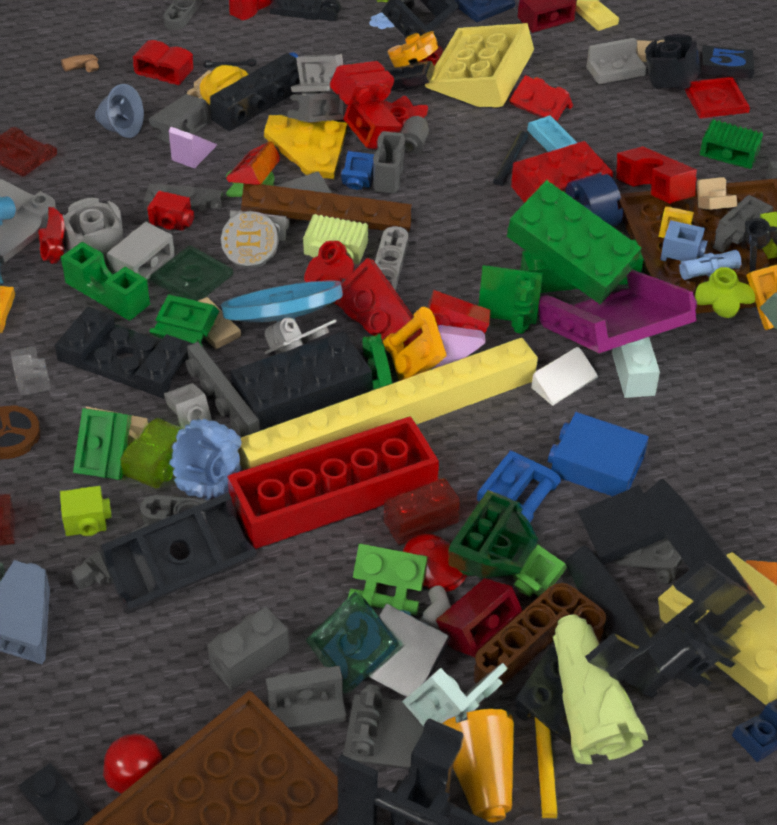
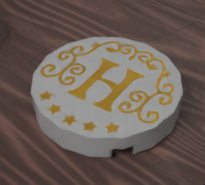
[221,211,279,268]

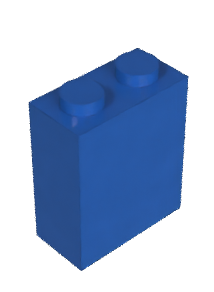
[548,412,649,496]

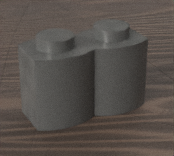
[373,131,405,193]

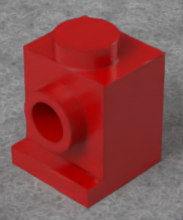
[147,191,194,231]

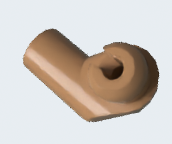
[61,54,99,72]

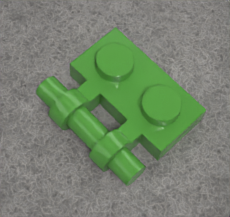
[348,544,428,615]

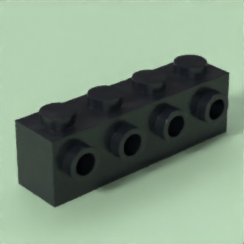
[210,53,300,132]

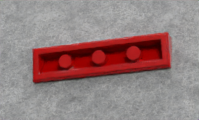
[226,141,280,185]

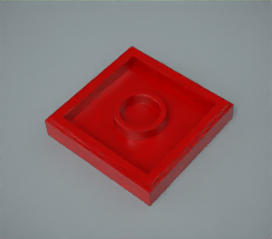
[684,77,750,118]

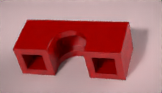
[616,146,697,203]

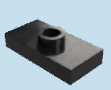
[385,61,434,91]

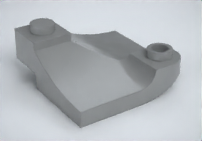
[0,179,56,263]

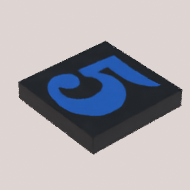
[701,45,754,79]

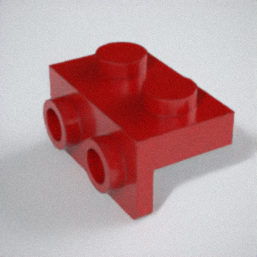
[509,75,573,122]

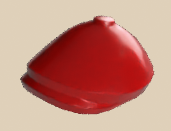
[403,534,467,592]

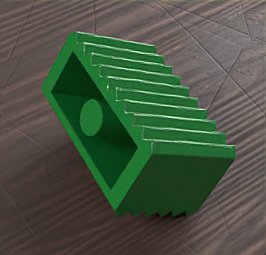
[699,119,763,169]

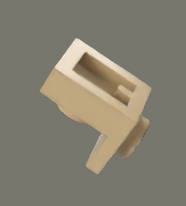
[697,177,737,209]

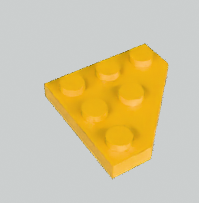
[264,115,347,179]

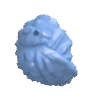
[169,419,242,500]

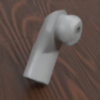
[419,586,451,629]

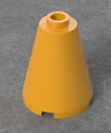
[442,709,514,823]

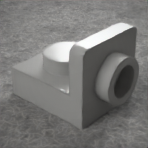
[164,383,212,429]

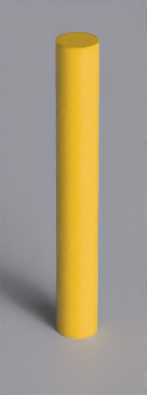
[535,717,558,818]

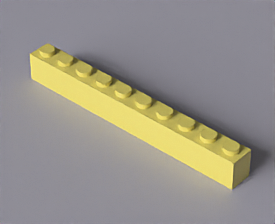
[238,338,538,470]

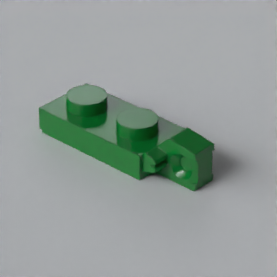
[363,334,393,390]

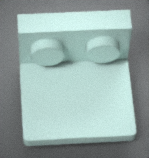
[402,663,508,726]

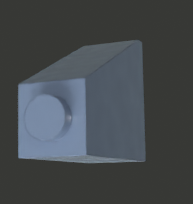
[0,560,50,664]

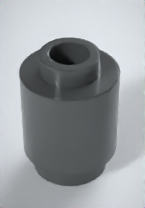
[400,116,429,154]

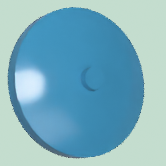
[221,280,343,322]

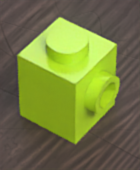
[60,486,112,536]

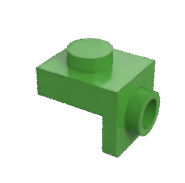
[512,545,567,598]

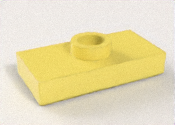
[575,0,619,31]

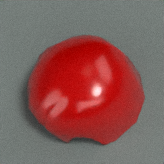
[103,733,163,793]

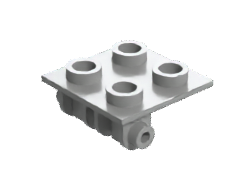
[264,318,337,355]

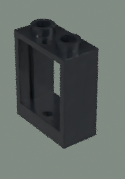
[381,0,459,38]

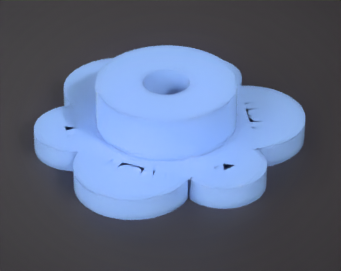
[369,13,394,29]

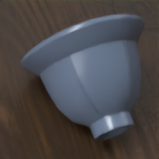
[95,84,144,138]

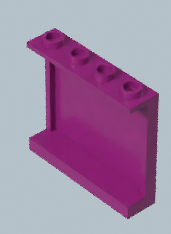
[538,270,697,353]

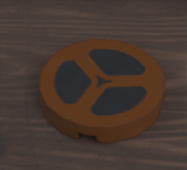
[0,405,41,459]

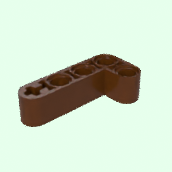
[473,583,606,691]

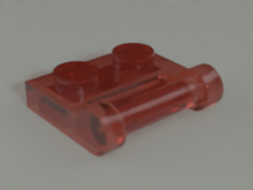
[0,127,57,177]

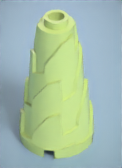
[553,614,648,764]

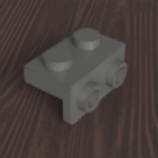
[266,666,346,731]

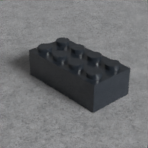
[231,331,372,431]

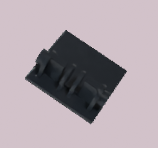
[515,646,571,745]

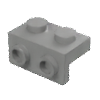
[586,38,646,84]
[291,54,343,96]

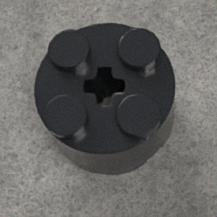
[645,34,701,90]

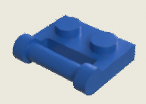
[477,450,561,523]

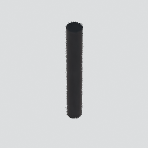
[493,131,528,186]

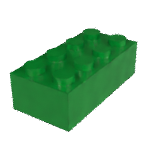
[506,180,642,305]

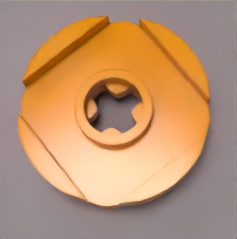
[387,31,439,68]

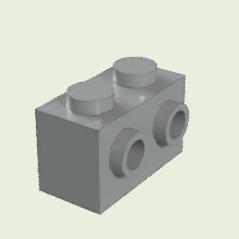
[107,222,175,280]

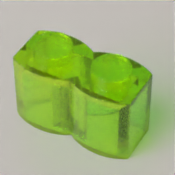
[120,418,184,489]

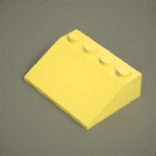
[425,23,534,108]
[658,552,777,705]

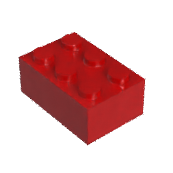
[511,141,613,203]

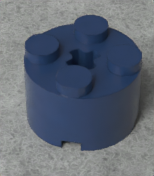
[565,172,623,227]

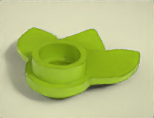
[695,267,755,318]

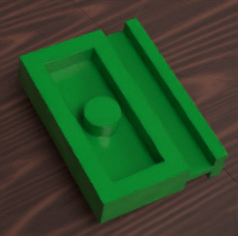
[149,294,220,346]
[73,408,132,480]

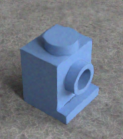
[660,220,708,261]

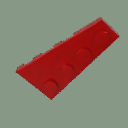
[333,258,423,348]

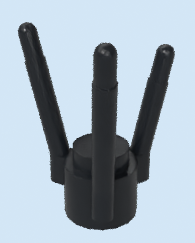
[741,218,777,273]

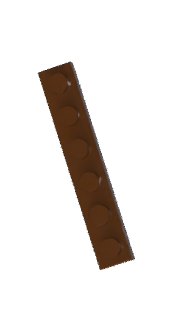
[241,184,412,232]

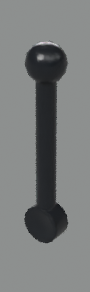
[203,58,257,69]

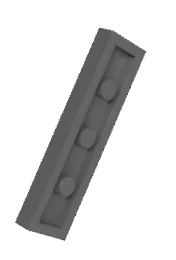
[186,342,260,437]

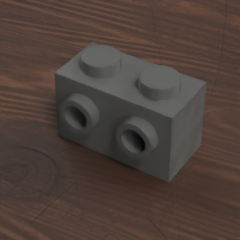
[207,607,289,691]

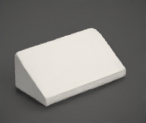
[531,347,598,406]

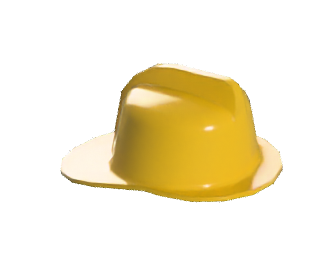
[199,65,248,105]

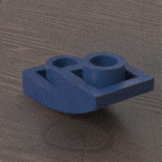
[732,699,777,762]

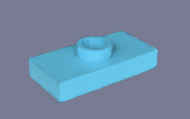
[527,116,577,152]

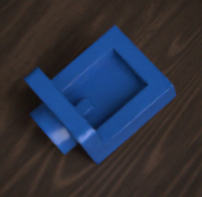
[341,151,374,190]

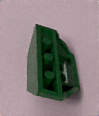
[448,490,538,578]

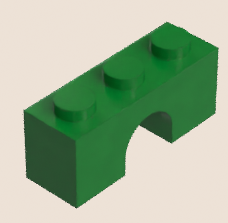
[61,242,150,321]

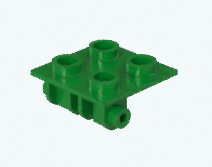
[478,265,543,334]

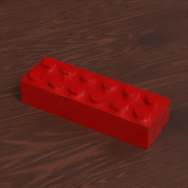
[227,416,439,549]

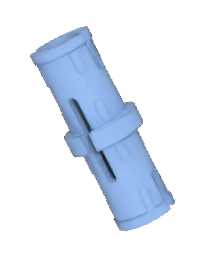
[679,250,741,280]

